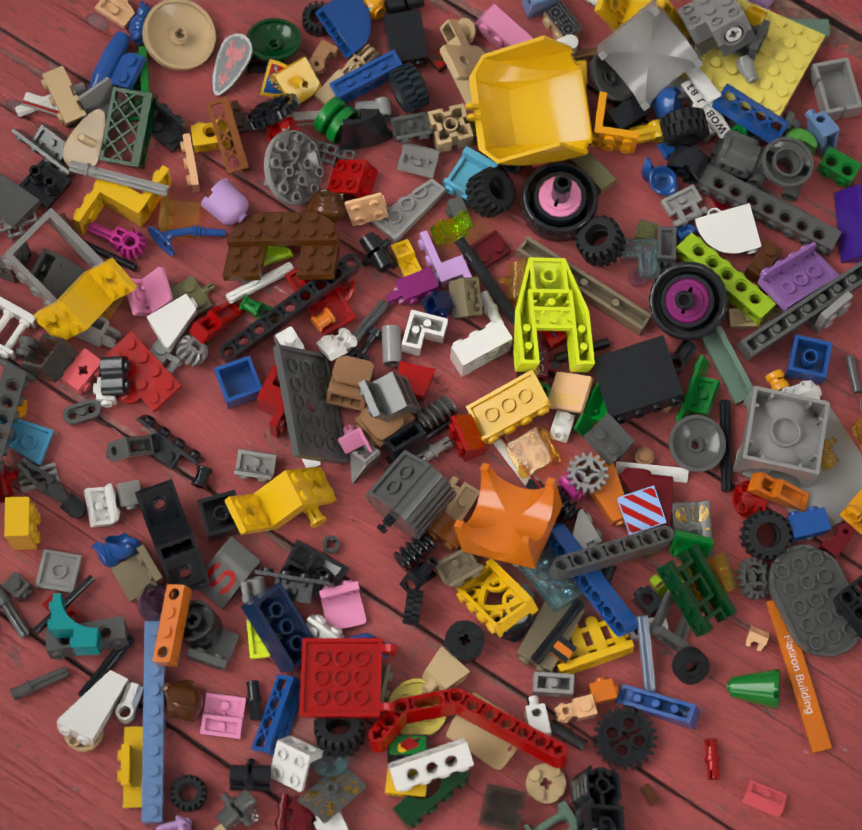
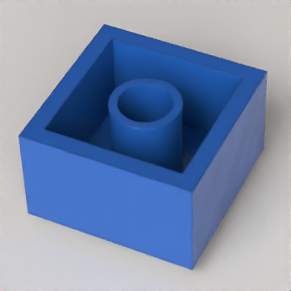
[785,334,833,385]

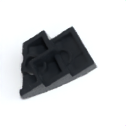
[339,109,393,150]

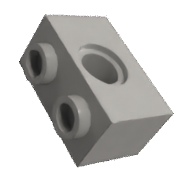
[532,671,574,698]

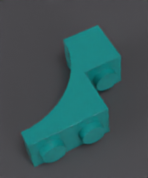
[47,593,101,655]

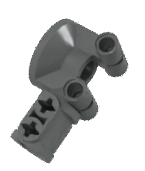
[714,130,814,202]

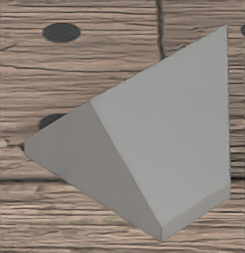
[349,444,381,484]

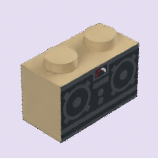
[542,1,583,40]

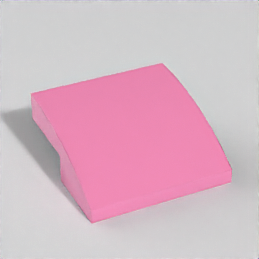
[200,692,247,739]

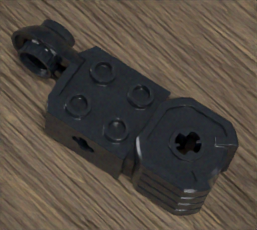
[570,766,625,830]

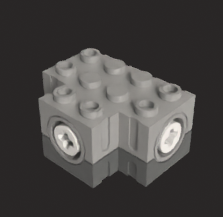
[677,0,757,57]

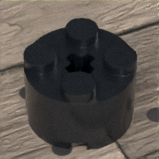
[667,144,710,185]
[444,620,485,664]

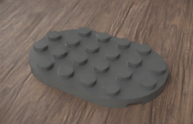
[768,545,861,658]

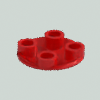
[732,481,767,519]

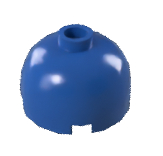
[651,87,682,119]

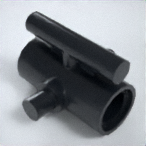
[385,0,425,14]
[359,232,398,273]
[229,758,271,791]

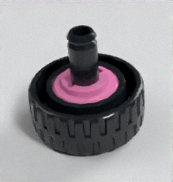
[520,161,598,242]

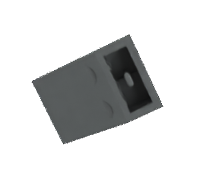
[29,248,86,300]

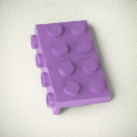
[757,242,840,311]

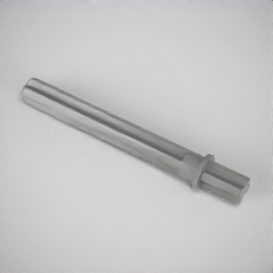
[68,161,169,196]

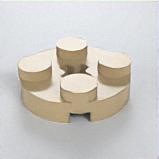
[525,763,566,805]

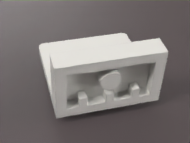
[270,735,323,792]

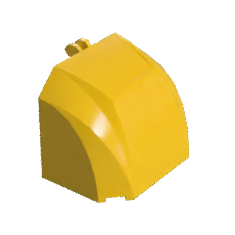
[465,35,593,165]

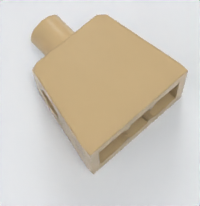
[421,647,470,693]

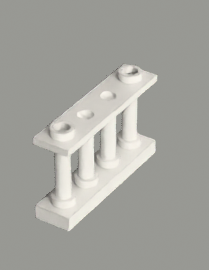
[0,297,38,360]

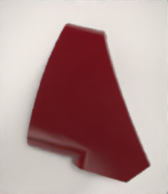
[619,467,673,529]

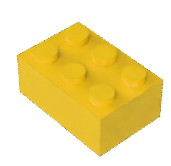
[4,497,41,550]

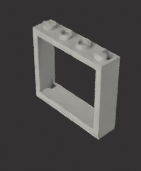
[0,208,104,307]

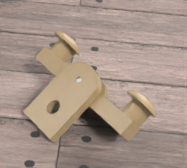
[440,18,486,111]

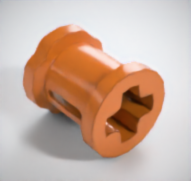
[311,307,336,332]

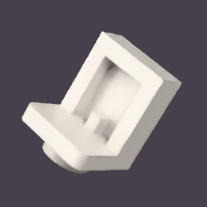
[93,377,117,408]
[549,410,575,443]

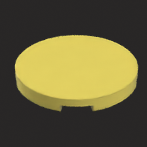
[389,678,446,737]

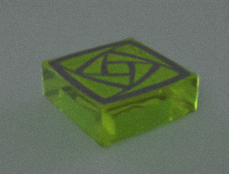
[635,219,657,243]

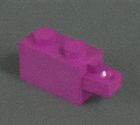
[386,267,439,306]

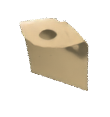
[446,692,524,770]

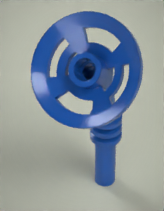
[148,225,226,257]

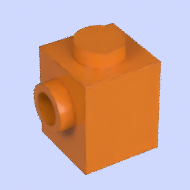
[587,677,619,705]

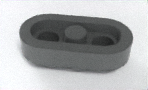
[63,399,102,426]

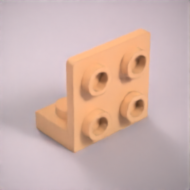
[345,193,389,226]

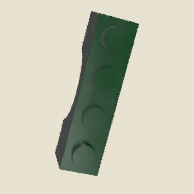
[392,756,470,829]

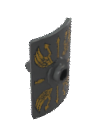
[672,500,713,560]
[297,764,366,823]

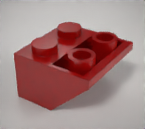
[448,414,486,462]

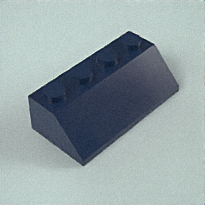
[241,582,314,673]

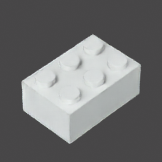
[450,320,513,377]

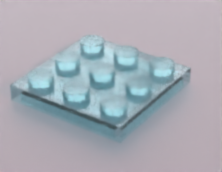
[518,548,585,612]

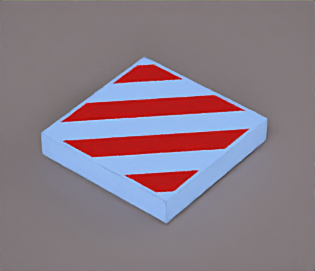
[617,485,667,535]

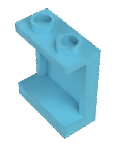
[443,146,498,204]

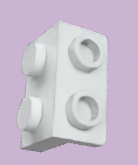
[84,483,120,528]

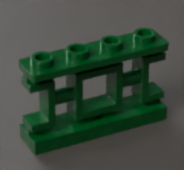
[657,544,737,637]

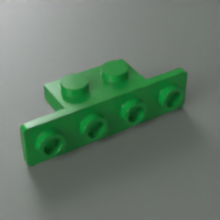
[676,355,721,423]
[574,381,608,437]

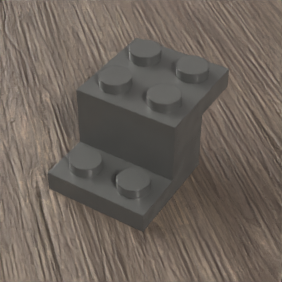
[358,372,421,422]

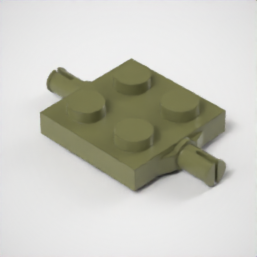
[170,276,216,318]

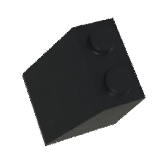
[384,9,428,68]

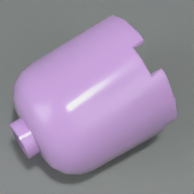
[201,178,249,226]

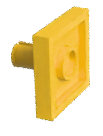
[273,56,322,103]

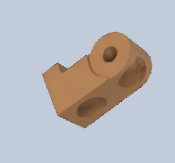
[309,39,339,77]

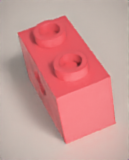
[61,348,101,396]

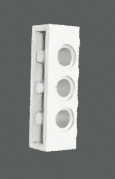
[387,738,474,792]

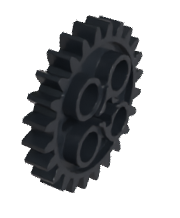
[242,93,300,131]
[592,705,658,771]

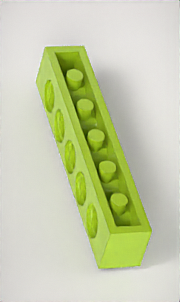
[676,233,776,327]

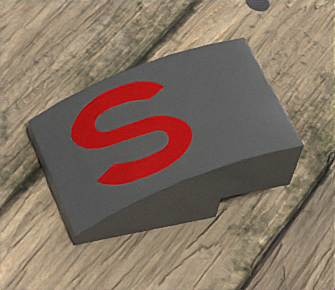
[199,536,262,610]

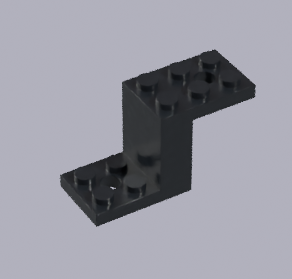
[135,479,211,597]

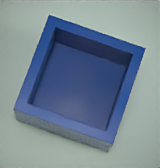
[213,355,262,409]

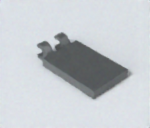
[0,173,41,230]

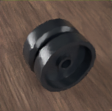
[182,600,223,650]

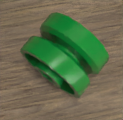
[313,96,359,144]

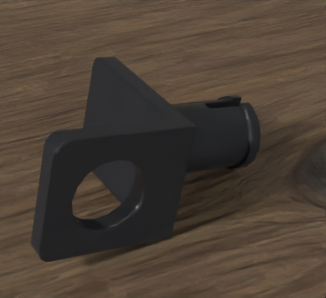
[400,556,438,592]

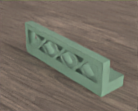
[701,325,753,405]

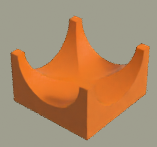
[454,463,562,569]

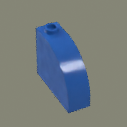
[315,0,371,59]

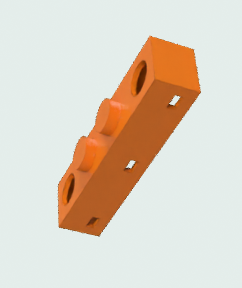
[152,584,192,667]

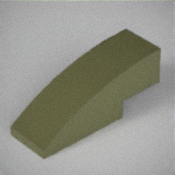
[567,152,616,195]

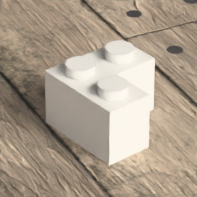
[401,310,448,356]

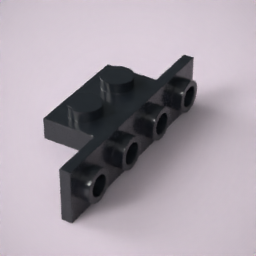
[136,414,205,469]
[254,567,335,604]

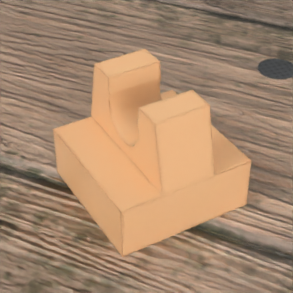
[746,625,769,651]

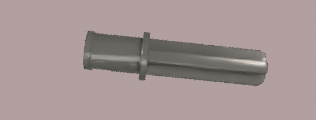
[0,584,30,639]
[10,667,69,701]

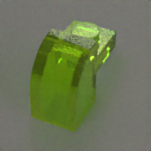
[430,210,473,245]

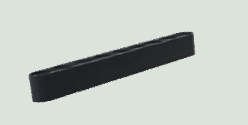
[220,253,360,363]

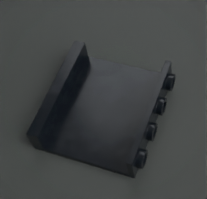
[593,335,686,425]

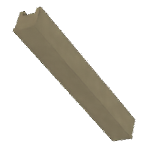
[515,236,651,336]

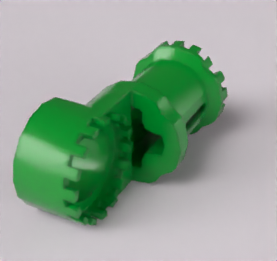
[239,294,277,323]

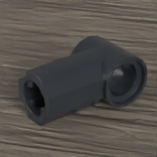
[671,340,698,376]

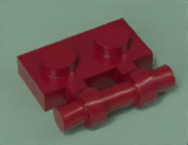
[274,793,313,830]

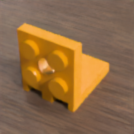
[591,91,639,154]

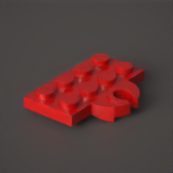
[285,267,356,336]
[104,331,183,413]

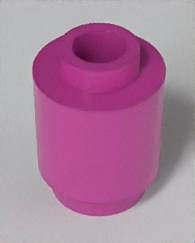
[559,473,587,500]

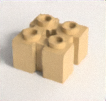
[427,103,474,153]

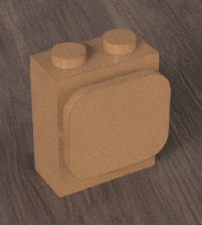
[326,355,375,411]
[354,406,415,452]

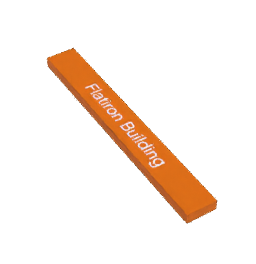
[766,600,832,754]

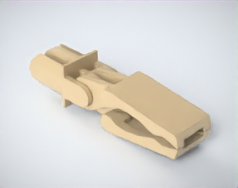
[315,43,381,105]

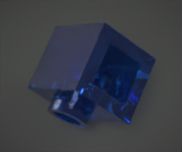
[421,291,455,318]

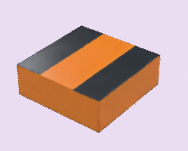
[549,636,577,664]

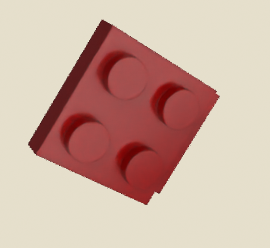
[257,365,287,438]

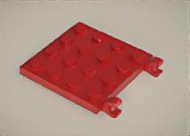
[299,638,397,718]

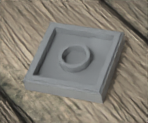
[35,549,83,594]

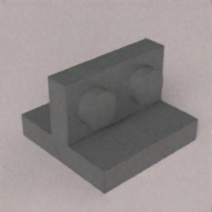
[583,413,635,465]

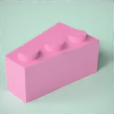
[474,4,534,49]

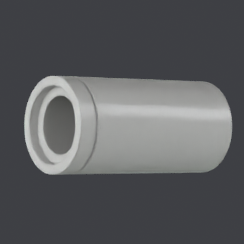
[382,325,402,367]

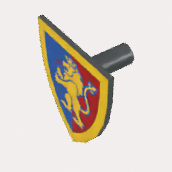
[259,59,287,97]

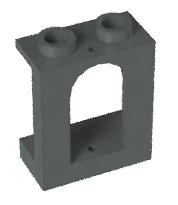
[650,591,704,652]

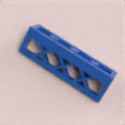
[329,50,403,103]
[712,83,790,143]
[251,674,301,757]

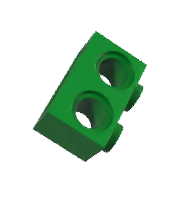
[816,146,862,188]

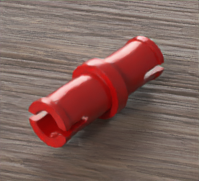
[704,738,720,780]

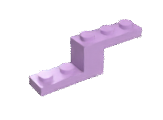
[418,230,484,311]

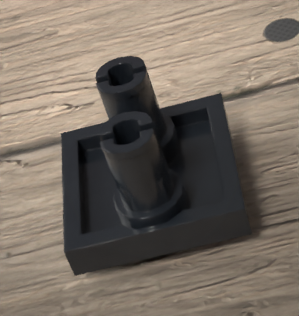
[19,159,72,210]

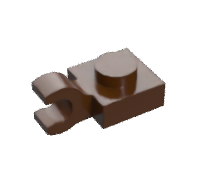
[231,100,251,134]

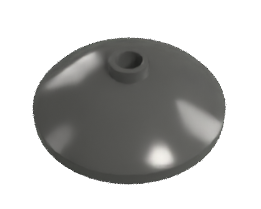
[590,53,633,102]
[668,415,726,472]

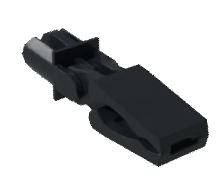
[17,458,87,519]

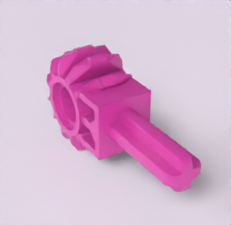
[87,222,147,260]

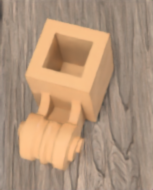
[554,694,597,723]

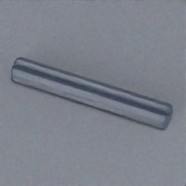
[636,615,656,692]

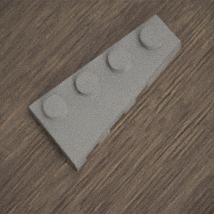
[370,179,446,243]

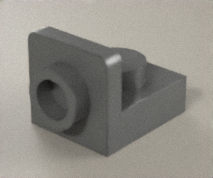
[2,571,33,602]

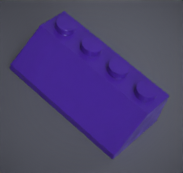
[834,185,862,263]

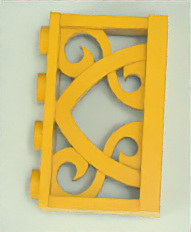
[456,559,538,638]

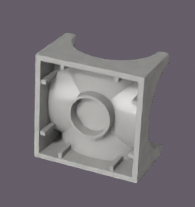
[597,0,703,111]
[733,385,830,488]

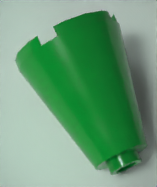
[727,669,780,709]

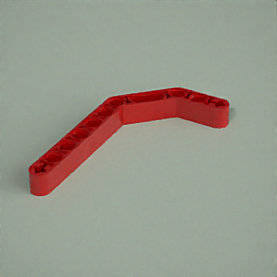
[368,688,568,769]

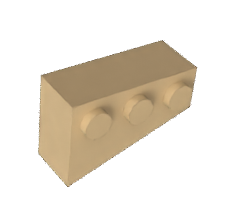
[40,65,87,127]

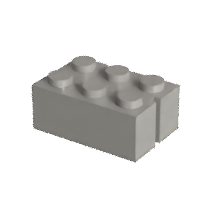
[809,57,862,120]

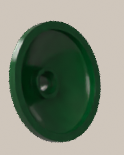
[246,18,301,61]

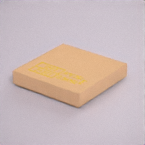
[548,372,593,414]

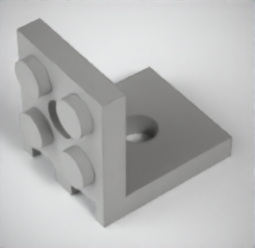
[807,291,853,334]

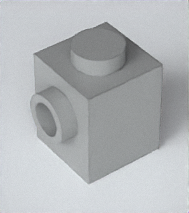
[116,480,141,510]

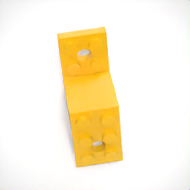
[594,0,690,40]
[73,165,172,236]
[33,257,138,344]
[224,467,337,535]

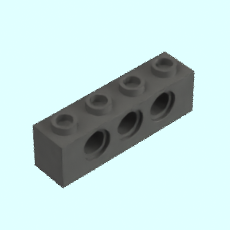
[45,616,129,660]

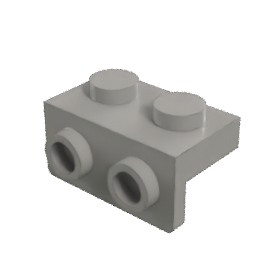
[397,142,440,178]
[234,448,277,482]

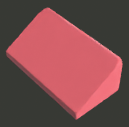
[742,779,788,817]

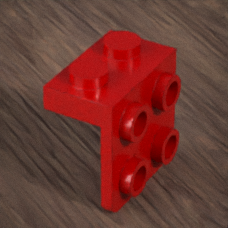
[327,160,378,198]

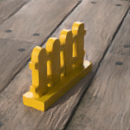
[556,616,634,674]

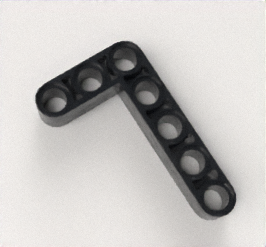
[833,575,862,639]

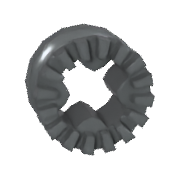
[322,535,340,554]

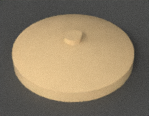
[142,0,216,71]

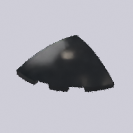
[274,538,350,597]

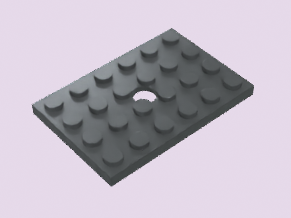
[273,344,349,465]

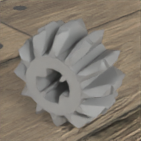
[176,334,209,367]

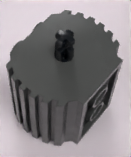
[365,450,456,539]

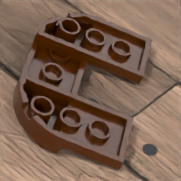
[223,212,340,281]

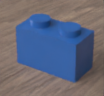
[786,506,831,543]

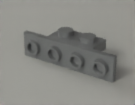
[11,124,76,176]

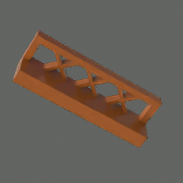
[206,96,250,174]

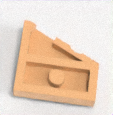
[95,0,136,29]

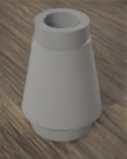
[736,55,758,84]

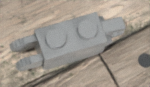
[74,316,122,348]

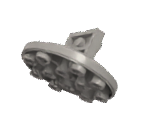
[263,130,324,206]

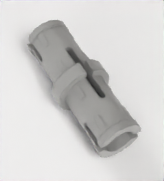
[415,436,453,462]

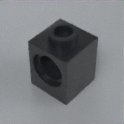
[632,585,662,618]

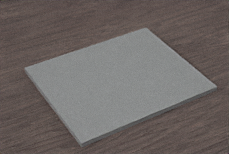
[768,399,862,542]

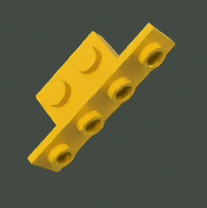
[117,727,143,808]

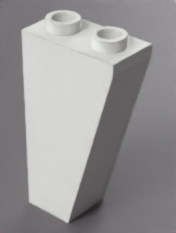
[57,670,128,746]

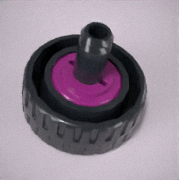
[649,262,729,340]

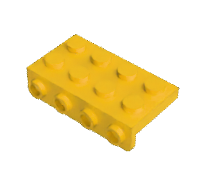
[466,370,553,444]

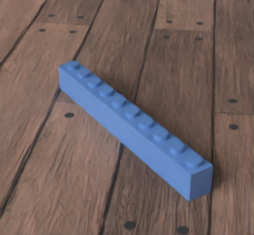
[142,621,166,825]

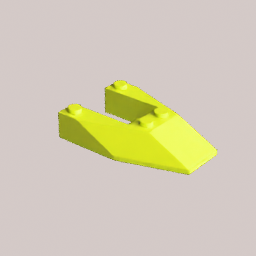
[513,257,595,373]

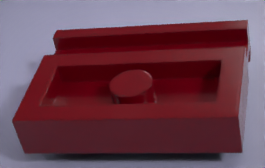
[470,230,511,268]

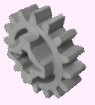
[566,452,609,495]

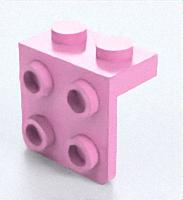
[127,267,173,316]
[319,580,366,630]

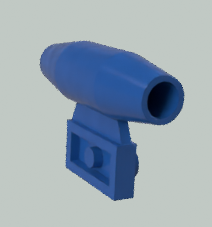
[87,31,147,90]

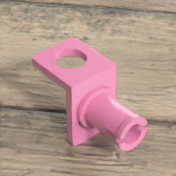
[338,424,373,454]

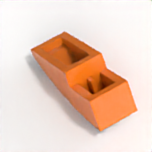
[747,472,810,512]

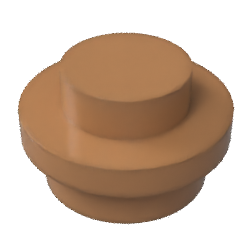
[635,447,654,465]

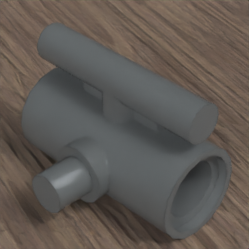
[215,789,258,830]

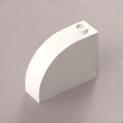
[695,203,762,254]

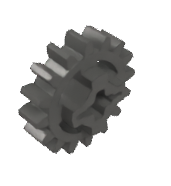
[734,557,770,601]

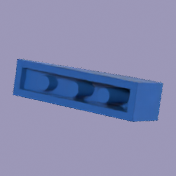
[616,684,701,730]

